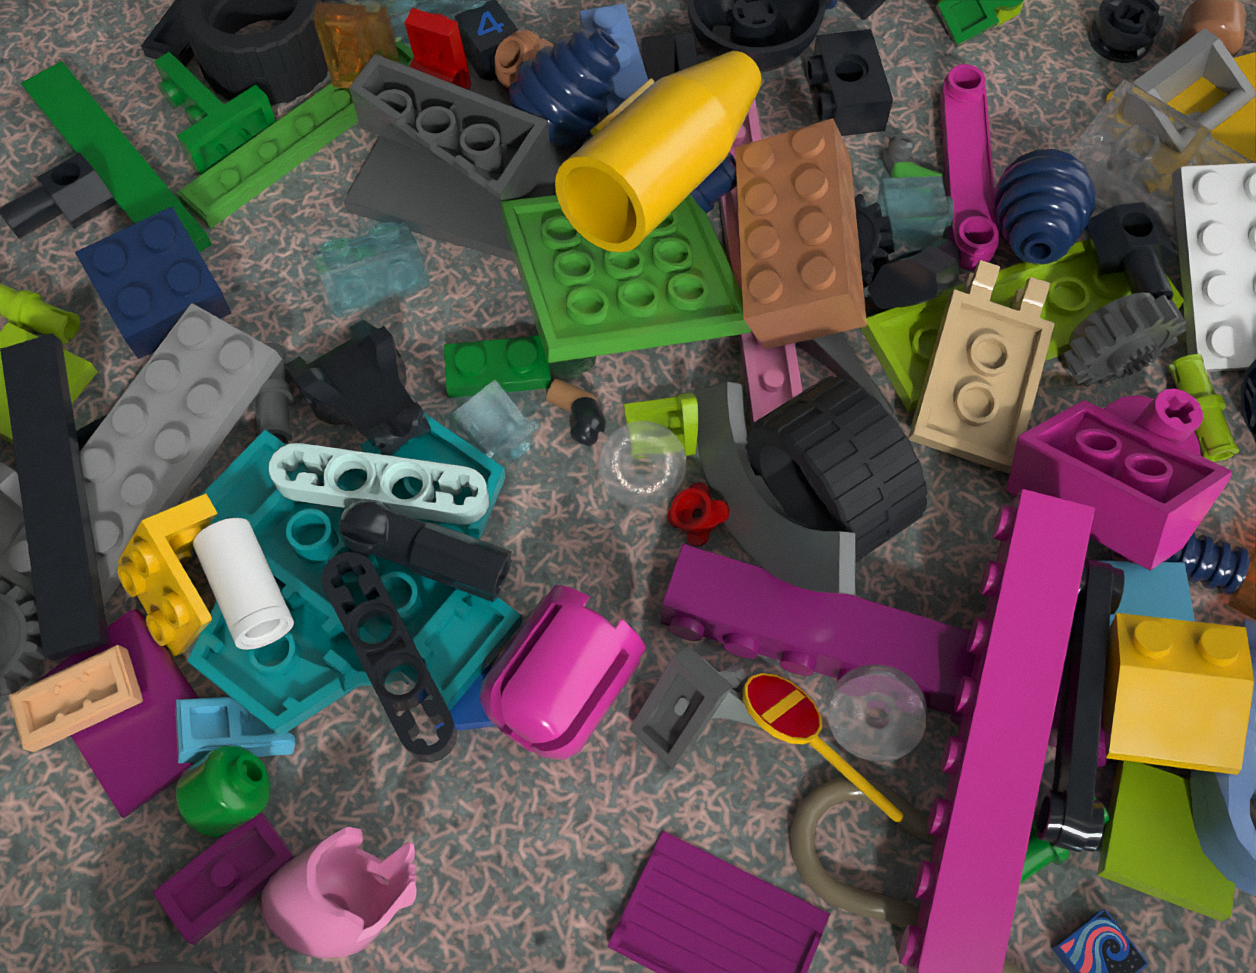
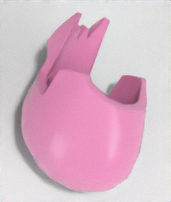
[261,827,417,959]

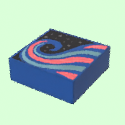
[1051,909,1149,973]

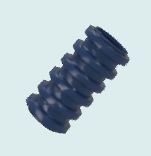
[1164,532,1250,595]

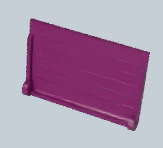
[37,609,199,818]
[607,831,830,973]

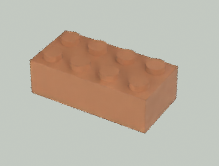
[735,118,867,350]

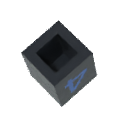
[454,0,518,81]

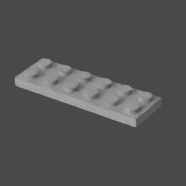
[0,303,282,606]

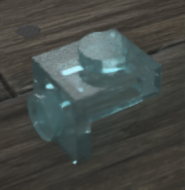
[451,380,541,464]

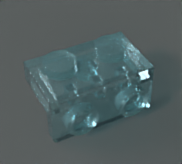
[311,222,430,318]

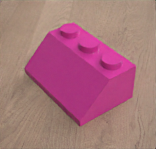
[1006,400,1232,571]

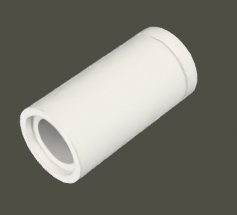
[193,518,294,650]

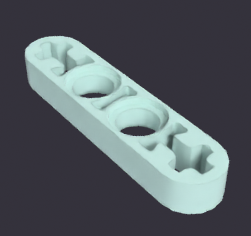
[269,443,489,525]

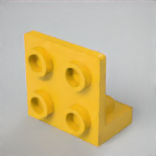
[117,494,218,657]

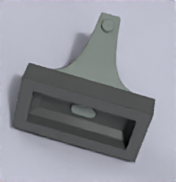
[629,646,761,769]

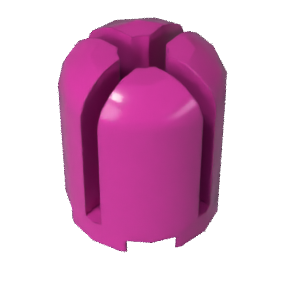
[479,584,646,760]

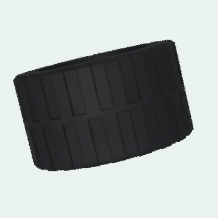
[178,0,336,106]
[746,376,927,563]

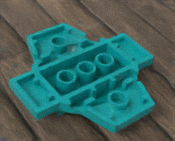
[187,413,523,737]

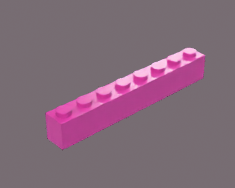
[899,489,1095,973]

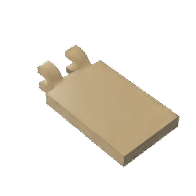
[908,260,1055,474]

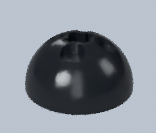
[687,0,826,73]

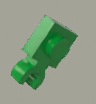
[936,0,1024,48]

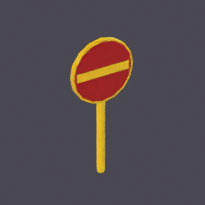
[742,673,904,823]

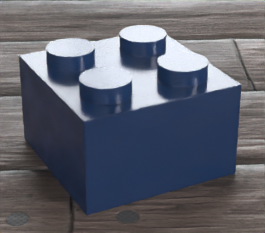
[75,207,231,359]

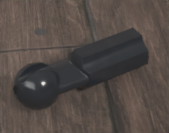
[339,499,512,602]

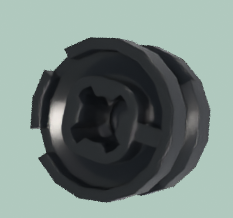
[1088,0,1164,63]

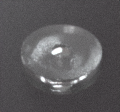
[599,421,686,509]
[828,664,926,762]

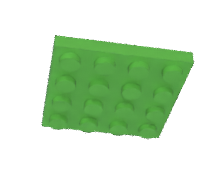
[501,194,751,363]

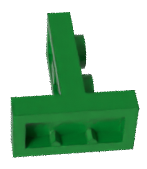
[154,52,276,175]

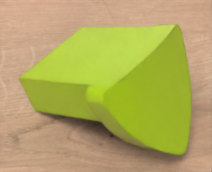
[624,392,698,459]

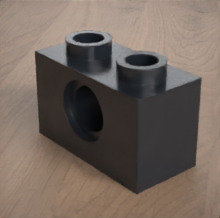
[806,29,893,136]

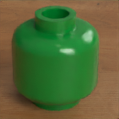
[176,745,271,838]

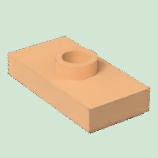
[9,645,143,752]

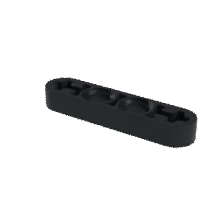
[322,552,458,763]

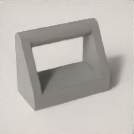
[1125,28,1256,154]

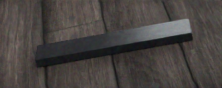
[0,333,110,661]

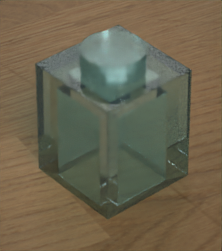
[876,176,954,247]

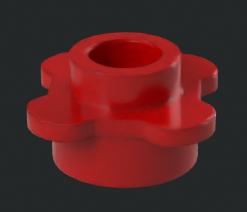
[667,482,730,547]

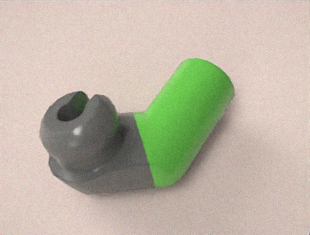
[883,135,943,197]

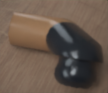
[546,378,606,446]

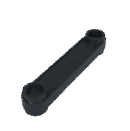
[1036,558,1125,852]

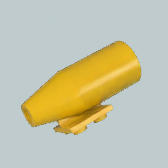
[555,51,762,252]

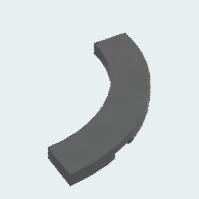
[694,381,855,594]

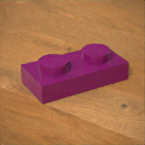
[153,812,296,945]

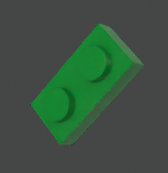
[444,335,551,398]

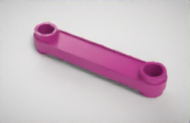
[939,64,999,271]

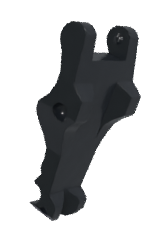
[286,320,431,456]

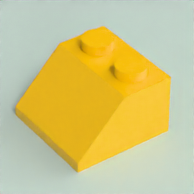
[1102,613,1254,775]

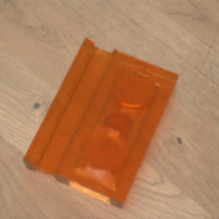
[313,2,400,88]

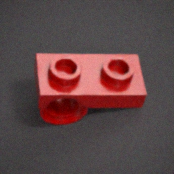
[404,8,472,90]

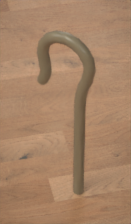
[790,777,1027,973]

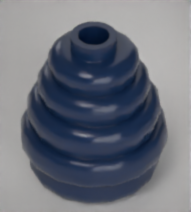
[509,28,620,148]
[993,149,1096,265]

